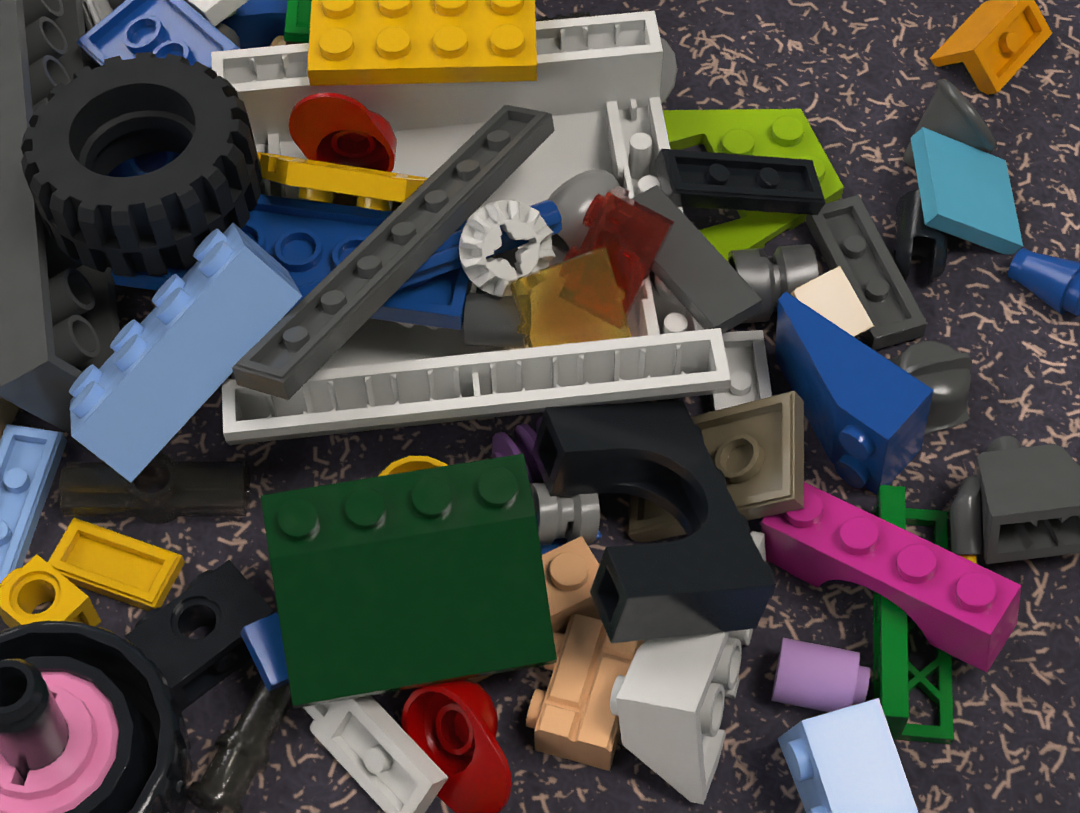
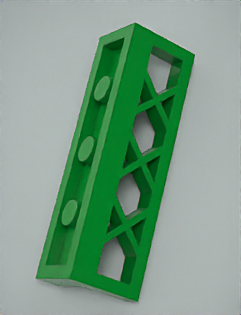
[872,485,954,744]

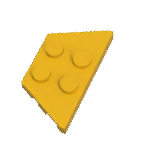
[257,152,428,211]

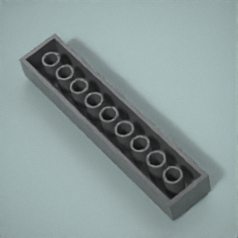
[0,0,120,434]

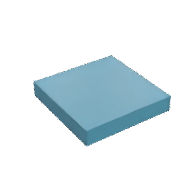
[910,127,1023,254]

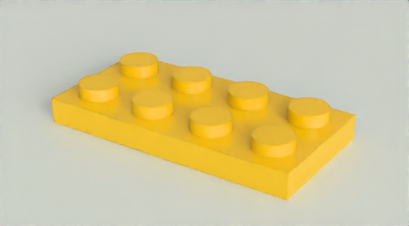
[307,0,537,86]

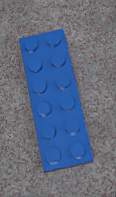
[111,195,472,330]

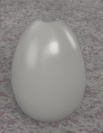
[548,169,620,254]

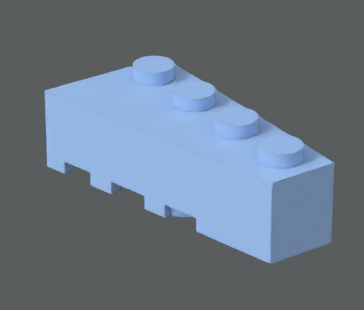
[778,698,918,813]

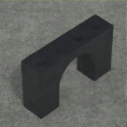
[532,401,776,643]

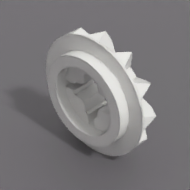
[459,200,555,297]

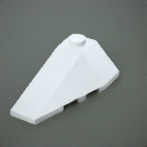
[610,531,766,804]

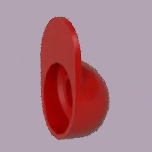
[288,93,397,172]
[401,679,512,813]

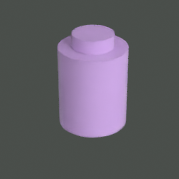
[771,638,870,712]

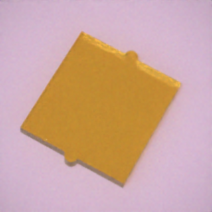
[508,248,632,348]

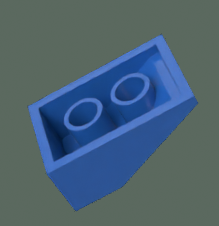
[775,292,934,495]

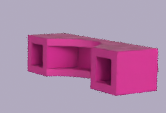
[761,482,1022,673]

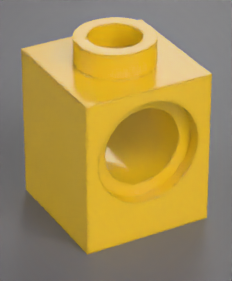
[0,554,101,628]

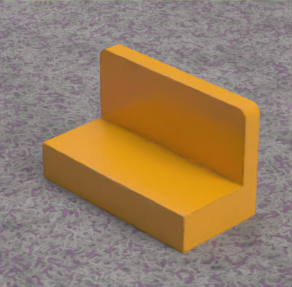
[930,0,1052,95]

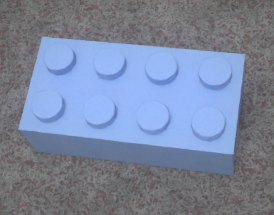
[69,223,302,483]

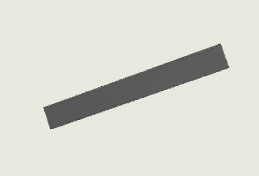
[232,105,555,400]

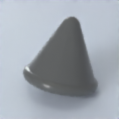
[903,79,997,167]

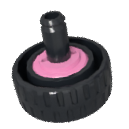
[0,620,193,813]

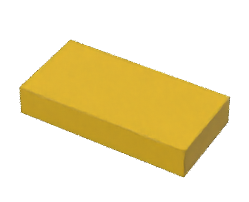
[47,518,185,611]

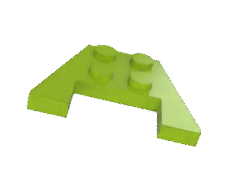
[663,109,844,262]

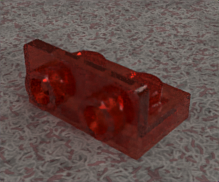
[557,186,675,329]

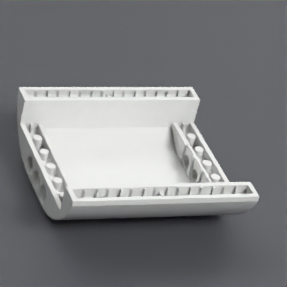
[211,11,731,445]

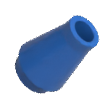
[1008,248,1080,316]

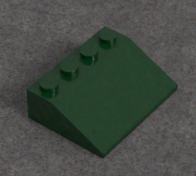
[260,453,557,709]

